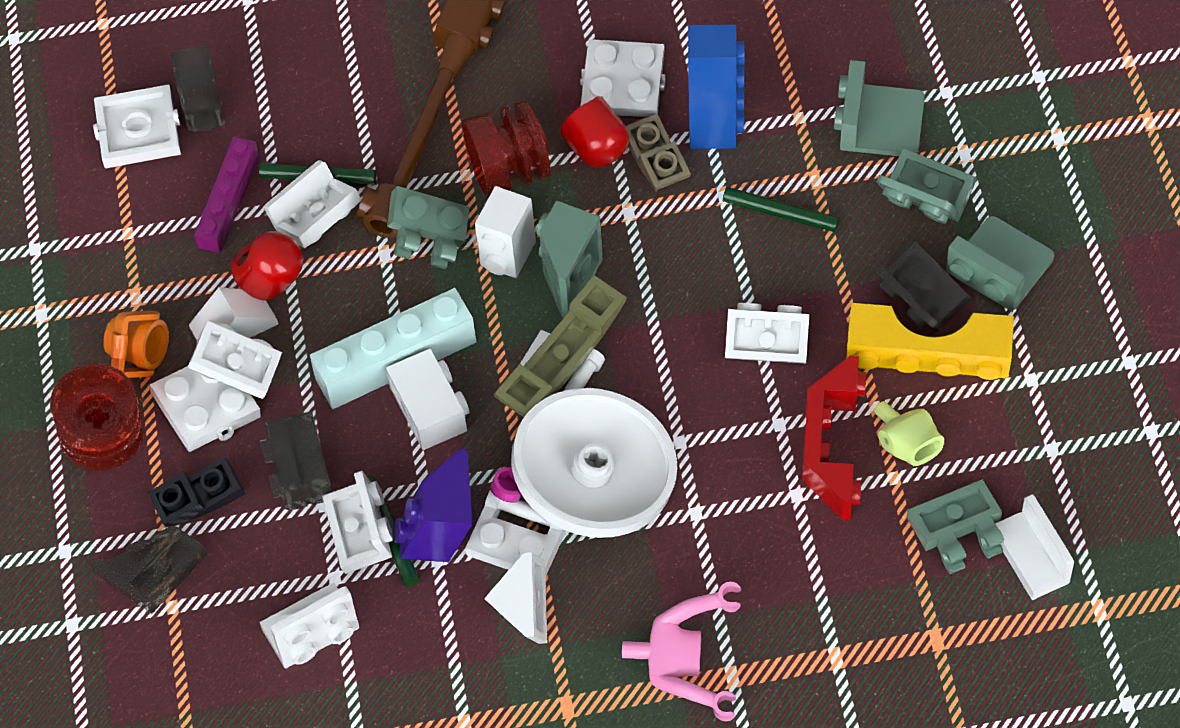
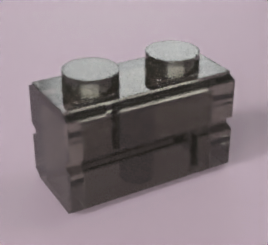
[171,45,226,132]
[260,412,332,511]

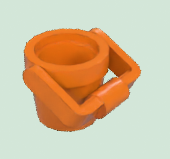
[103,311,169,378]

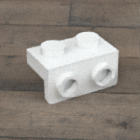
[264,160,361,248]
[322,471,394,574]

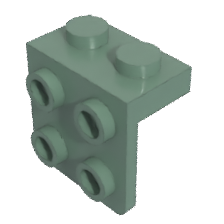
[834,60,925,156]
[876,148,977,224]
[946,216,1054,312]

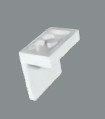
[260,582,359,669]

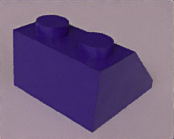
[394,449,473,562]

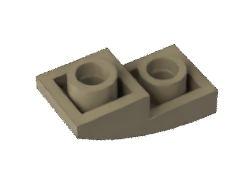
[626,114,691,191]

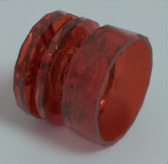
[461,100,551,198]
[50,364,144,471]

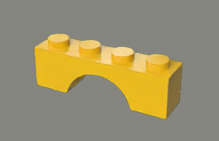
[846,303,1014,380]

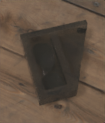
[90,525,207,614]

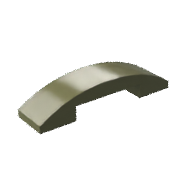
[494,275,626,417]

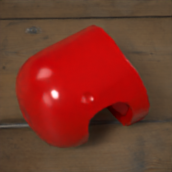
[560,96,629,168]
[231,231,303,301]

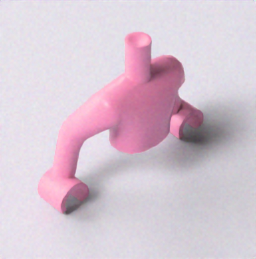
[622,581,741,721]

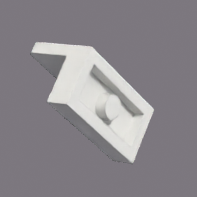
[995,494,1074,600]

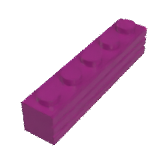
[194,137,259,253]

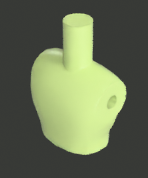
[874,401,944,466]

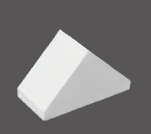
[189,287,278,340]
[484,552,547,644]

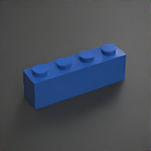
[688,25,745,149]

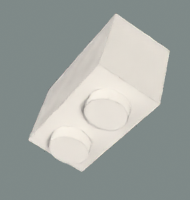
[475,186,536,278]
[386,349,470,450]

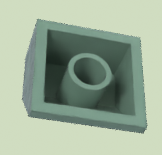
[536,200,603,318]

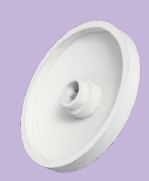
[511,388,677,538]

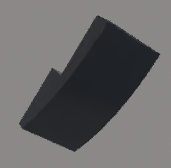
[148,456,246,528]

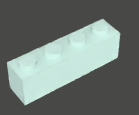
[310,288,476,410]

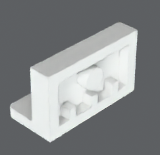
[725,303,809,364]
[188,320,282,399]

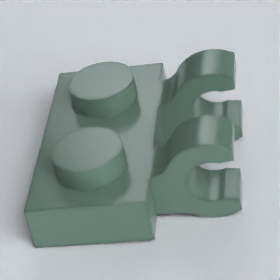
[387,186,469,269]
[907,479,1004,574]

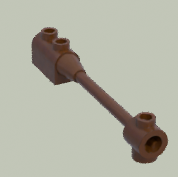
[357,0,506,238]

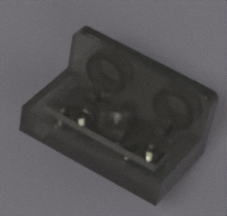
[875,241,972,332]

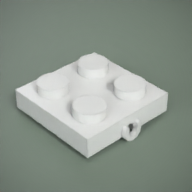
[580,39,665,117]
[93,84,181,168]
[150,366,261,452]

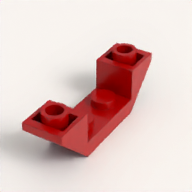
[803,355,866,520]

